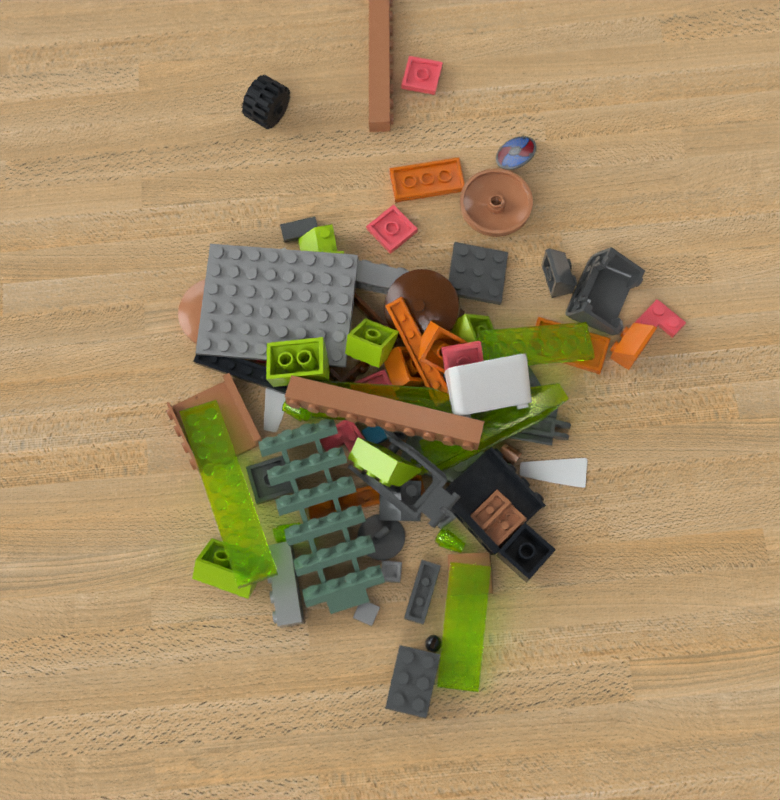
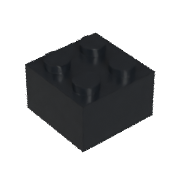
[497,523,556,583]

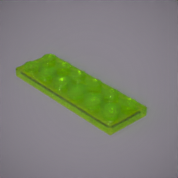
[477,322,595,365]
[437,562,491,692]

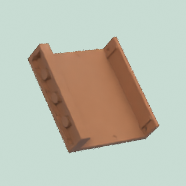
[166,373,262,474]

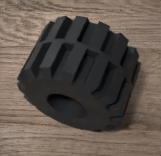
[242,74,290,129]

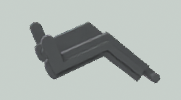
[348,427,460,528]

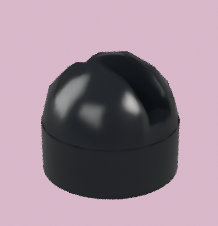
[425,635,442,652]

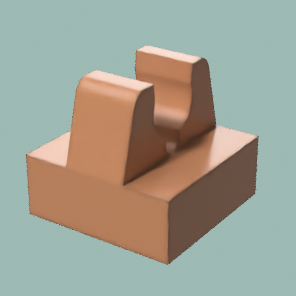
[500,443,522,465]

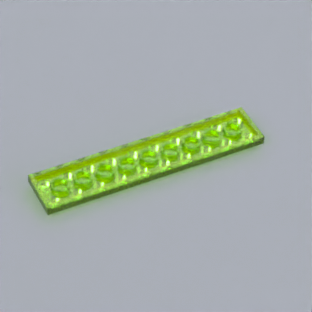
[179,400,278,589]

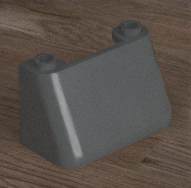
[565,247,645,336]

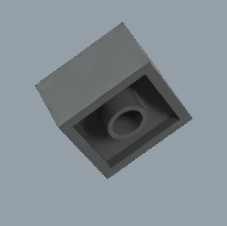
[542,248,577,298]
[379,481,421,521]

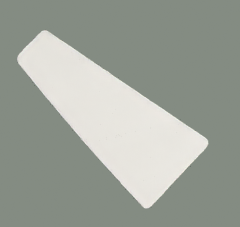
[264,388,287,432]
[520,458,587,488]

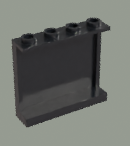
[445,447,546,555]

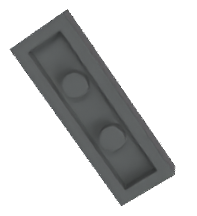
[404,560,441,625]

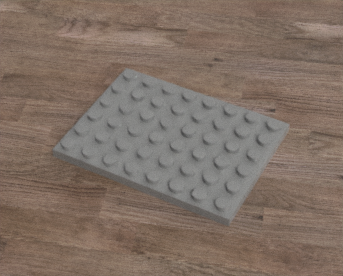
[196,244,359,368]

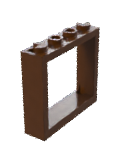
[329,293,398,388]

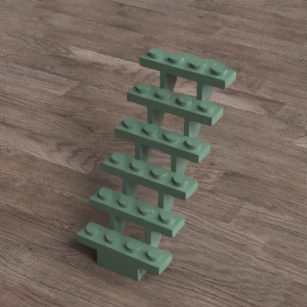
[258,419,385,614]

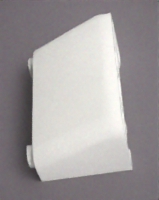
[444,354,532,418]

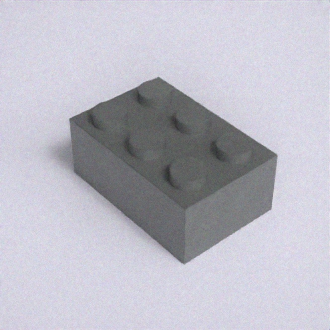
[385,645,440,719]

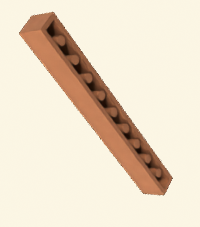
[369,0,394,132]
[285,375,484,451]

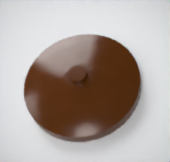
[384,269,460,339]

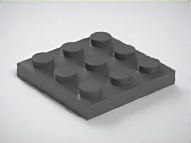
[448,242,508,305]

